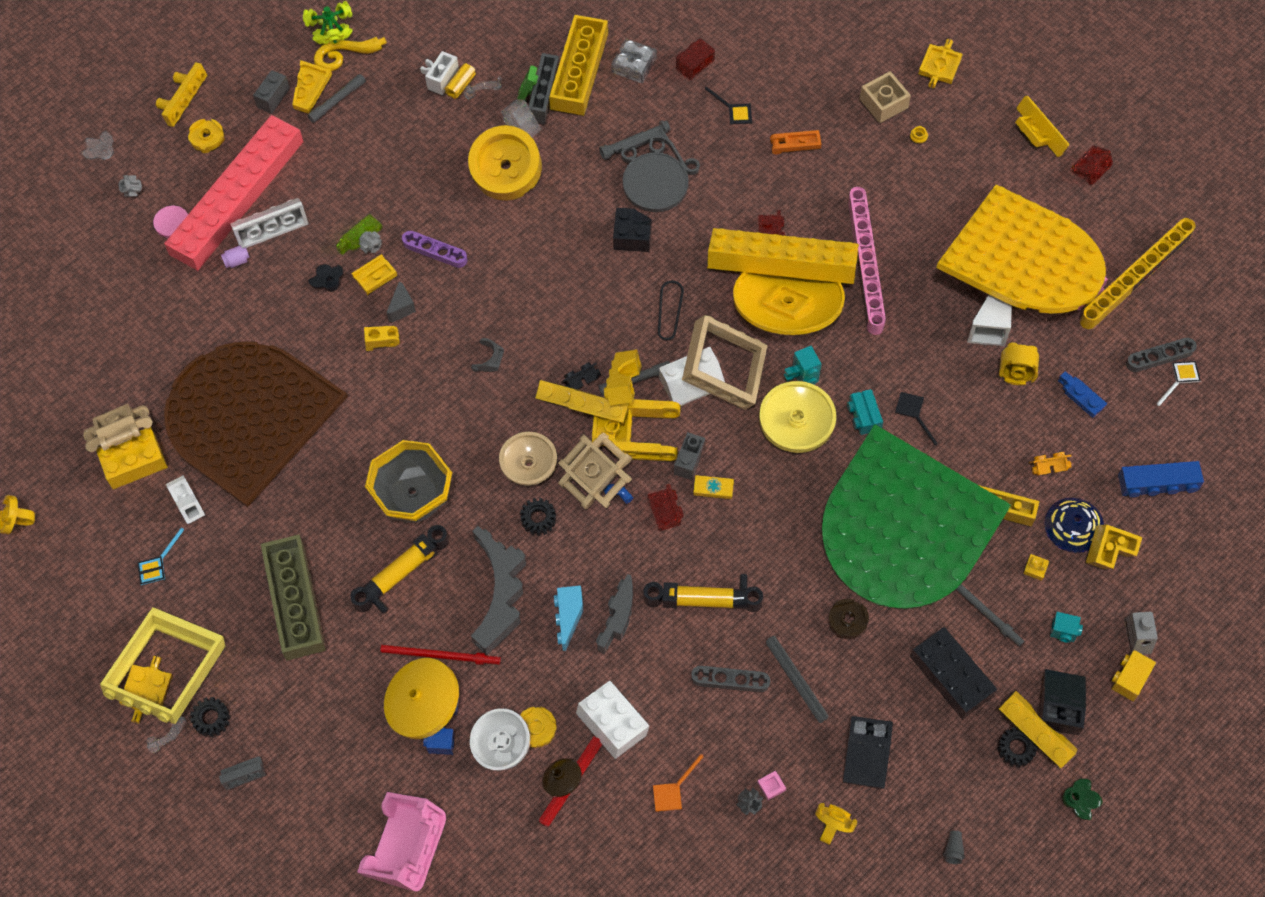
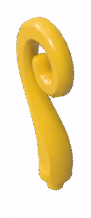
[314,37,387,71]

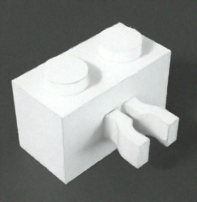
[420,51,459,95]

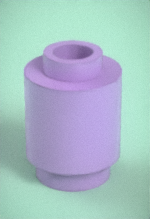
[221,245,249,268]

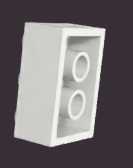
[576,681,649,759]

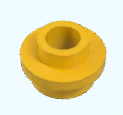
[910,126,928,143]

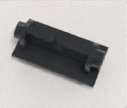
[561,362,601,389]

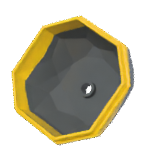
[365,440,452,523]

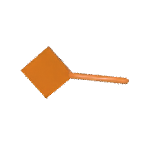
[653,754,703,812]

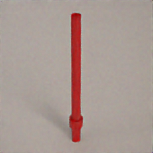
[380,645,501,665]

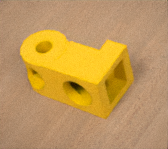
[364,326,400,351]

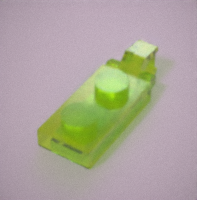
[336,214,383,255]

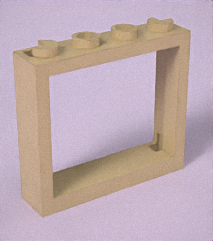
[682,315,768,410]

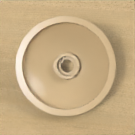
[499,432,557,486]

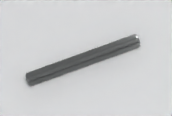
[766,636,829,723]

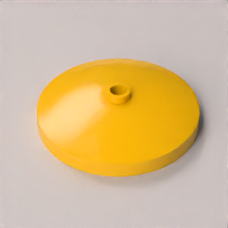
[384,658,459,739]

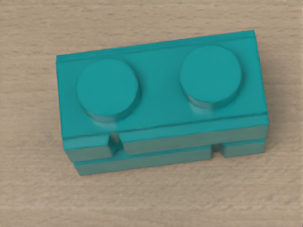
[847,389,883,435]

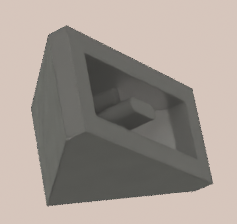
[387,282,416,323]

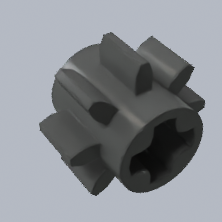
[736,788,763,815]

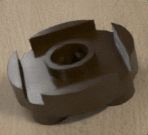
[828,599,869,639]

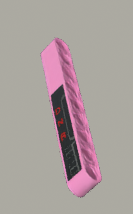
[848,187,885,335]

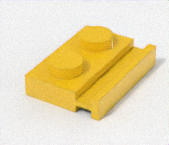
[351,254,397,295]

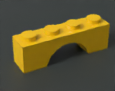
[604,349,642,406]
[999,691,1078,768]

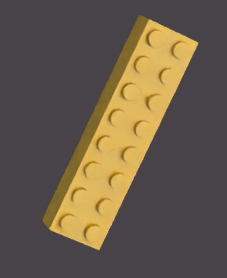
[707,228,859,284]

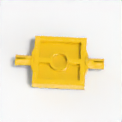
[918,39,963,88]
[119,656,173,724]

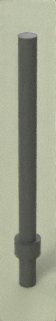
[956,584,1025,647]

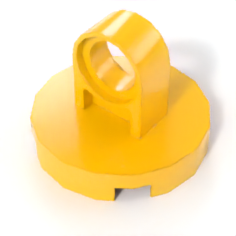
[0,495,35,535]
[815,803,857,845]

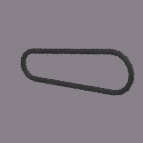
[658,280,684,341]

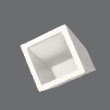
[967,295,1012,346]

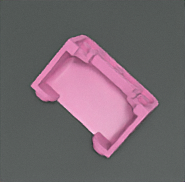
[357,792,446,891]

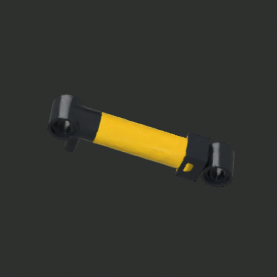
[350,525,449,613]
[643,574,763,612]

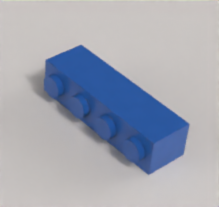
[1118,461,1204,497]

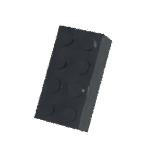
[910,627,998,720]

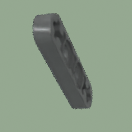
[1126,338,1197,372]
[691,666,770,692]

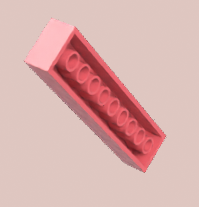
[164,115,304,271]

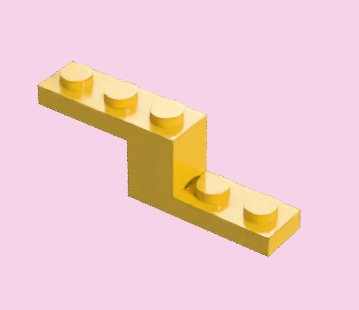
[536,380,629,423]

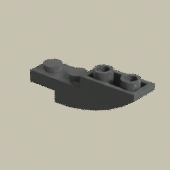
[596,574,633,654]

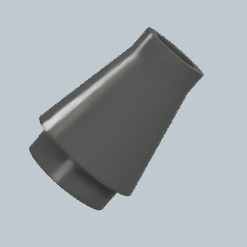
[943,831,965,864]

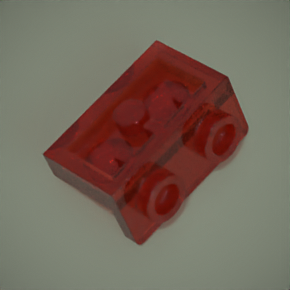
[1071,145,1113,185]
[758,210,785,236]
[647,484,684,531]

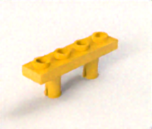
[156,62,207,127]

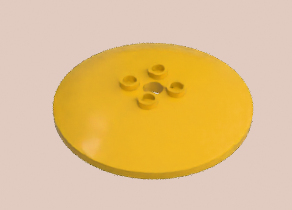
[733,272,845,335]

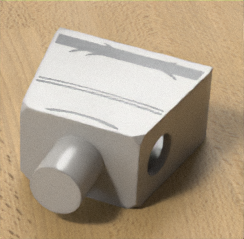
[1124,612,1157,655]

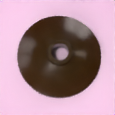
[542,758,581,797]

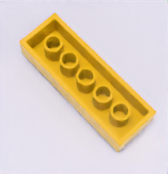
[549,15,608,116]

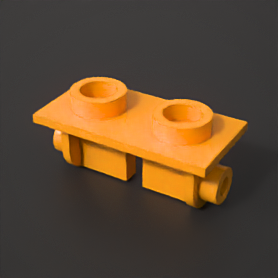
[1029,452,1072,476]

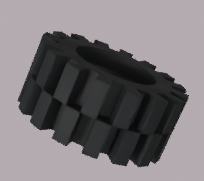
[520,498,556,536]
[190,697,230,737]
[997,727,1038,768]

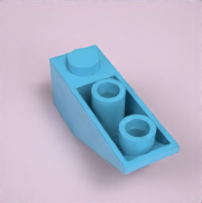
[554,586,583,651]

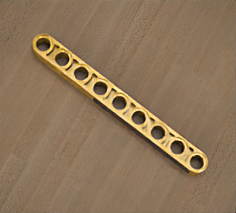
[1080,218,1195,329]

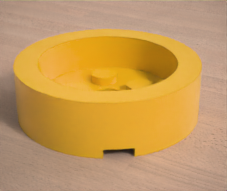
[468,125,542,201]

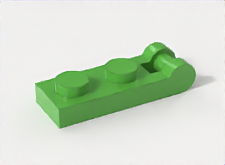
[515,65,538,107]

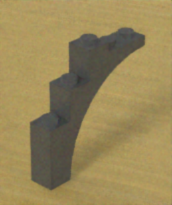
[471,526,526,655]

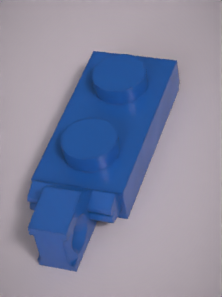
[1058,371,1107,418]

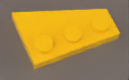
[292,60,332,114]

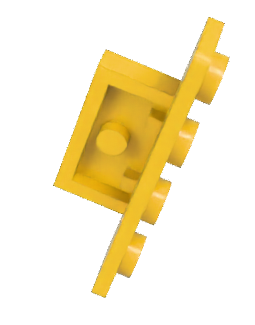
[1015,96,1069,157]

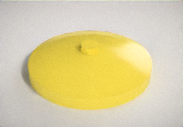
[759,381,836,453]

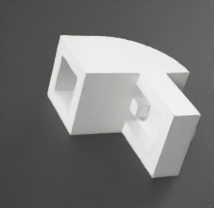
[166,476,205,524]

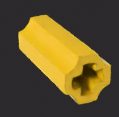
[444,63,476,99]

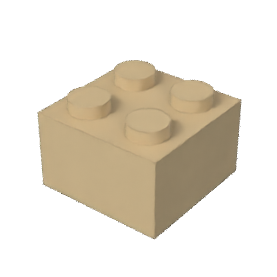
[860,71,911,123]

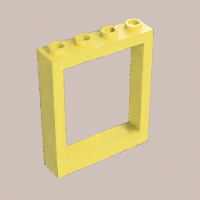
[100,607,225,724]

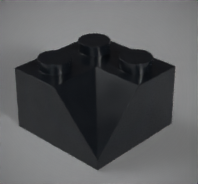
[613,208,652,252]

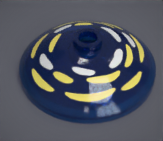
[1044,497,1104,553]

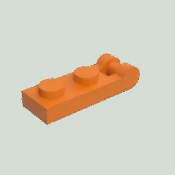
[770,130,822,155]

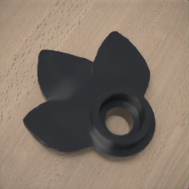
[308,264,343,291]

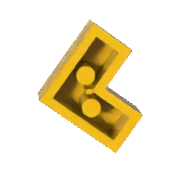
[1086,524,1142,569]

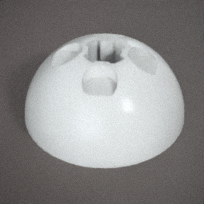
[470,709,530,771]

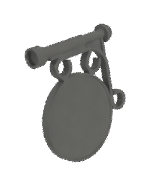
[599,120,700,212]

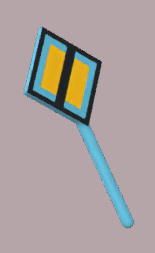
[137,528,184,585]

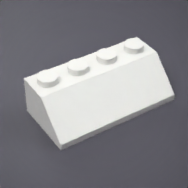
[230,198,308,248]

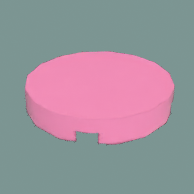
[153,205,188,239]

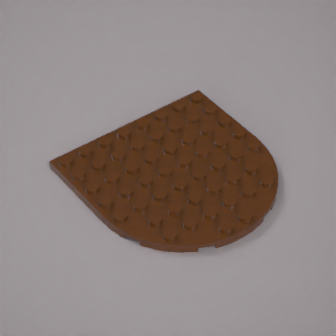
[164,341,348,507]

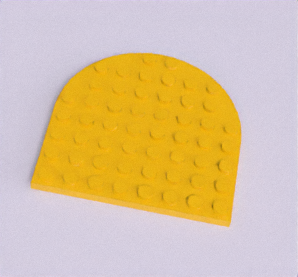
[936,185,1106,313]

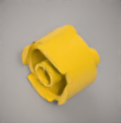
[999,342,1039,385]

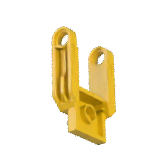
[592,399,681,461]

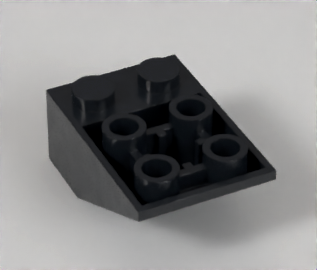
[1039,669,1086,735]
[843,716,893,789]

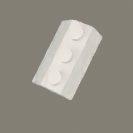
[659,347,725,406]

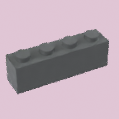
[528,53,559,124]

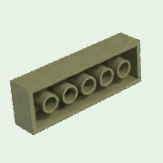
[261,534,326,661]

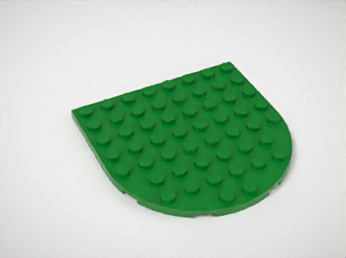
[822,424,1011,609]

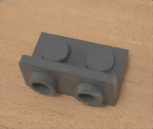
[219,756,266,790]

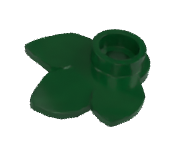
[1062,779,1103,820]

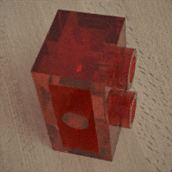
[676,38,715,80]

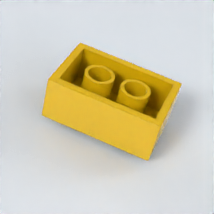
[96,427,168,489]

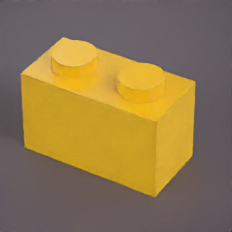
[1112,650,1156,702]

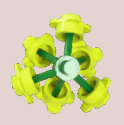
[303,1,353,44]

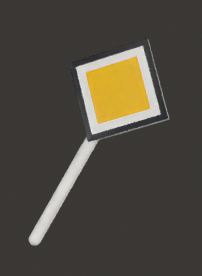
[1157,361,1201,406]

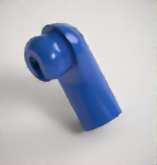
[604,483,633,504]

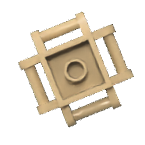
[83,404,152,452]
[558,432,632,509]

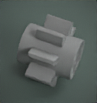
[119,175,142,197]
[359,231,382,254]

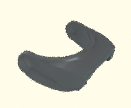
[471,338,504,372]

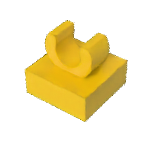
[1023,554,1049,581]

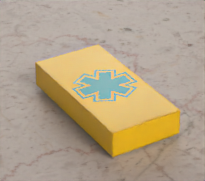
[693,475,734,499]

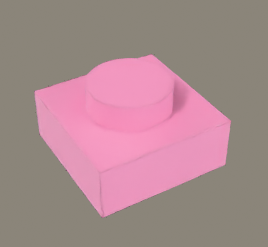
[757,771,786,800]

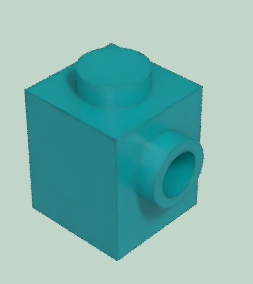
[1050,612,1083,643]

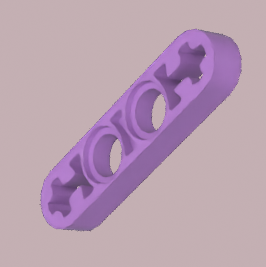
[402,231,468,268]

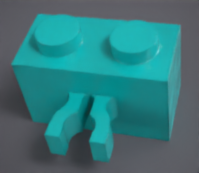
[784,345,821,385]

